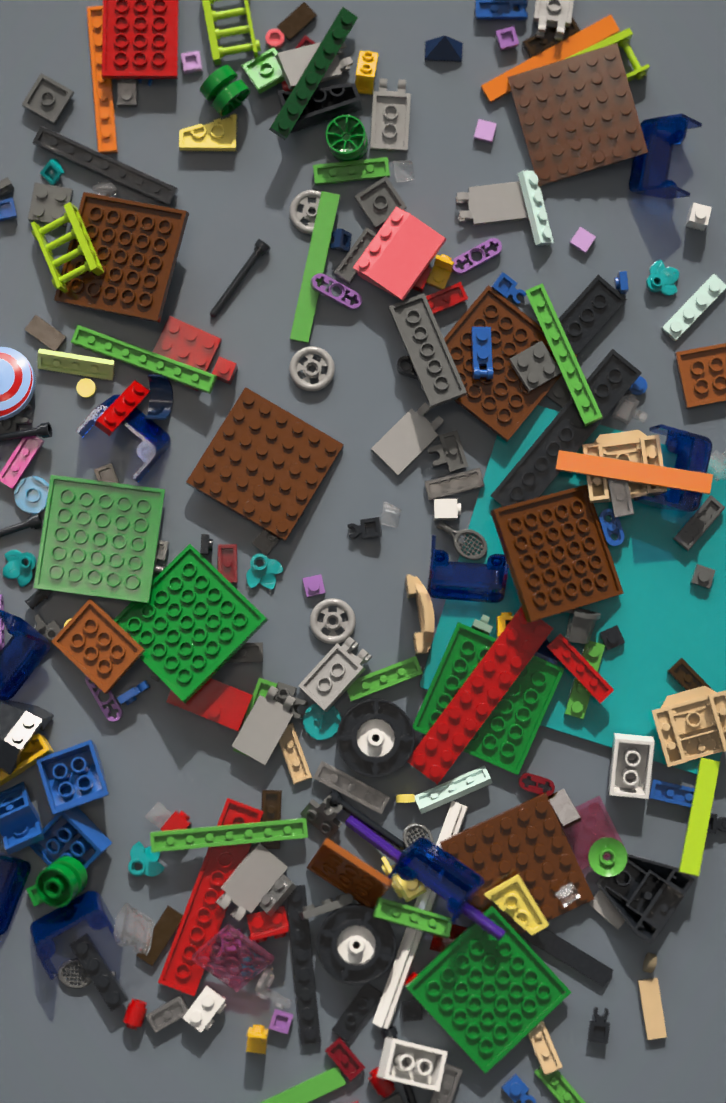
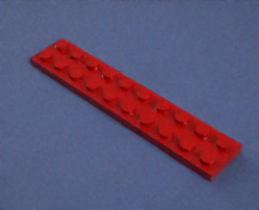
[407,606,554,785]
[158,798,264,996]

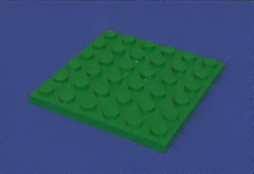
[34,475,166,604]
[114,544,268,703]
[413,622,565,775]
[406,906,572,1074]

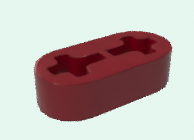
[518,773,555,796]

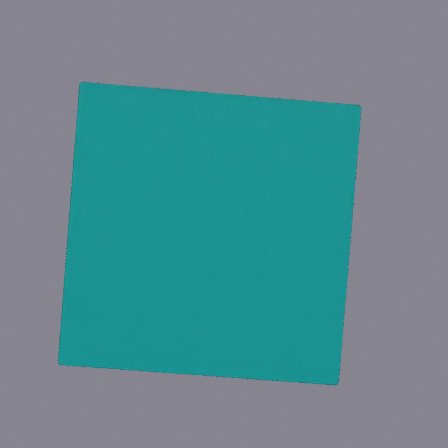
[420,405,726,774]

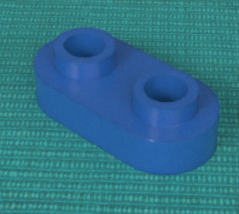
[599,509,625,547]

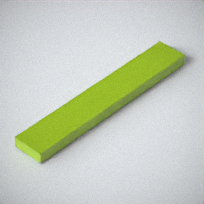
[678,757,720,877]

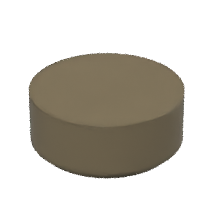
[643,952,657,973]

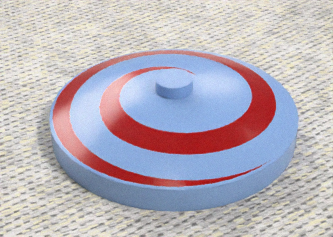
[0,347,36,420]

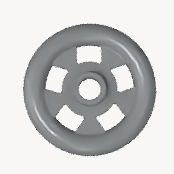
[289,190,321,234]
[289,346,335,391]
[310,598,356,644]

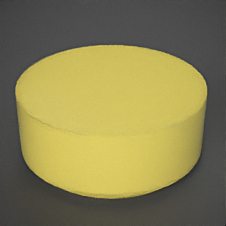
[76,378,96,398]
[396,794,415,803]

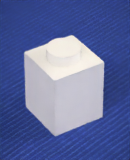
[686,203,712,231]
[433,499,461,520]

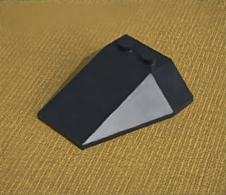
[0,698,54,775]
[596,854,695,944]

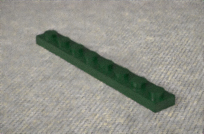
[269,7,358,140]

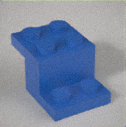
[0,782,45,855]

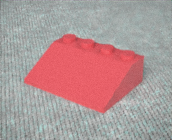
[353,207,447,301]

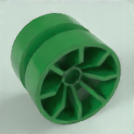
[199,65,250,116]
[326,115,368,162]
[35,856,88,907]

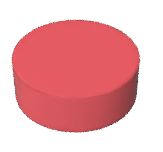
[266,29,285,49]

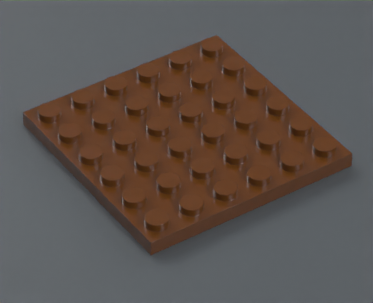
[508,43,648,186]
[54,192,189,323]
[444,285,577,442]
[186,387,344,541]
[490,484,623,623]
[440,793,594,934]

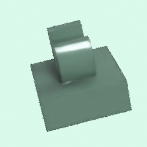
[471,614,493,635]

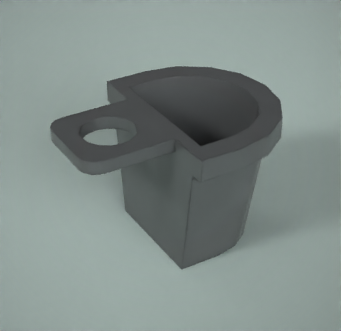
[565,608,601,644]

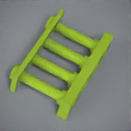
[202,0,261,66]
[563,27,650,82]
[31,202,104,293]

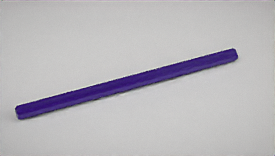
[345,816,505,940]

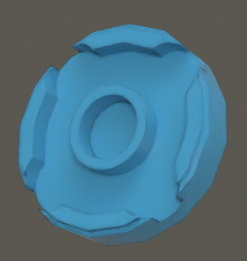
[14,476,49,514]

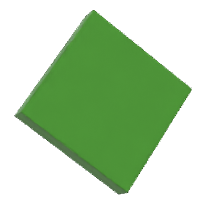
[241,47,285,94]

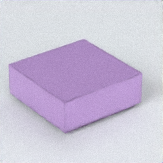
[181,51,203,74]
[474,119,497,143]
[569,227,596,253]

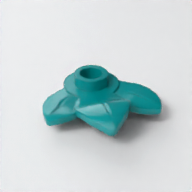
[646,260,680,296]
[2,550,37,587]
[246,553,283,589]
[128,842,165,877]

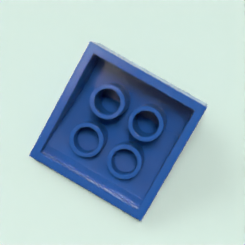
[36,740,109,815]
[29,807,112,869]

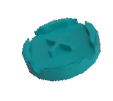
[303,703,341,740]

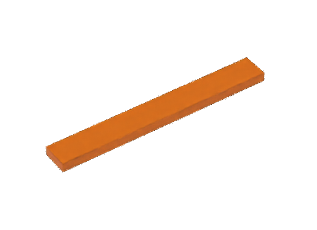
[87,6,118,154]
[481,14,620,103]
[556,450,713,495]

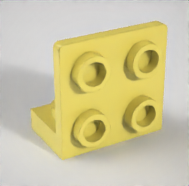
[381,857,427,902]

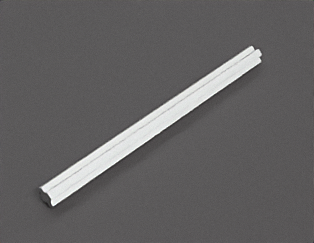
[372,801,468,1029]

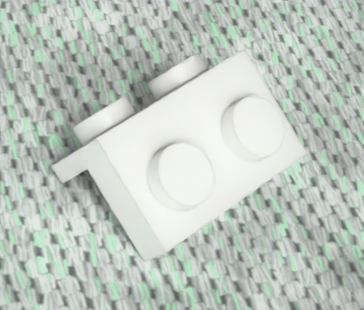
[183,986,226,1032]

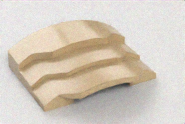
[582,430,667,503]
[405,574,435,655]
[652,686,726,767]

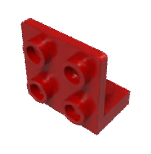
[246,905,290,943]

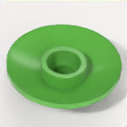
[588,837,627,877]

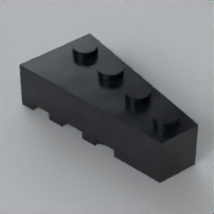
[277,83,362,133]

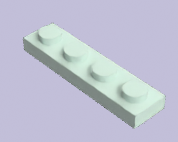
[518,171,554,245]
[661,274,726,341]
[415,765,493,814]

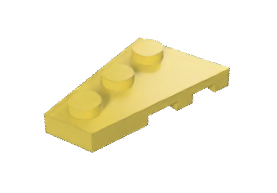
[179,113,237,151]
[485,874,549,935]

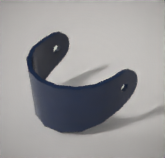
[145,374,173,420]

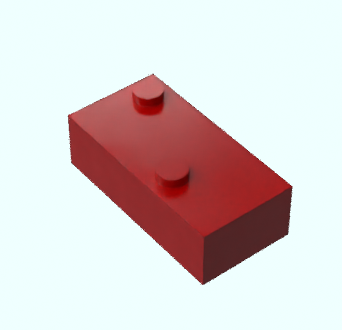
[166,678,253,731]

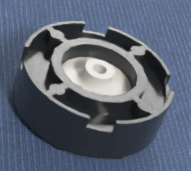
[337,699,415,777]
[317,904,396,985]

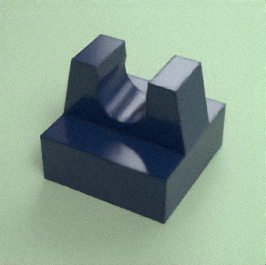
[329,229,352,252]

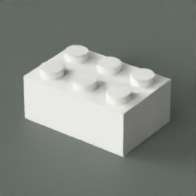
[608,733,655,799]
[377,1037,448,1091]

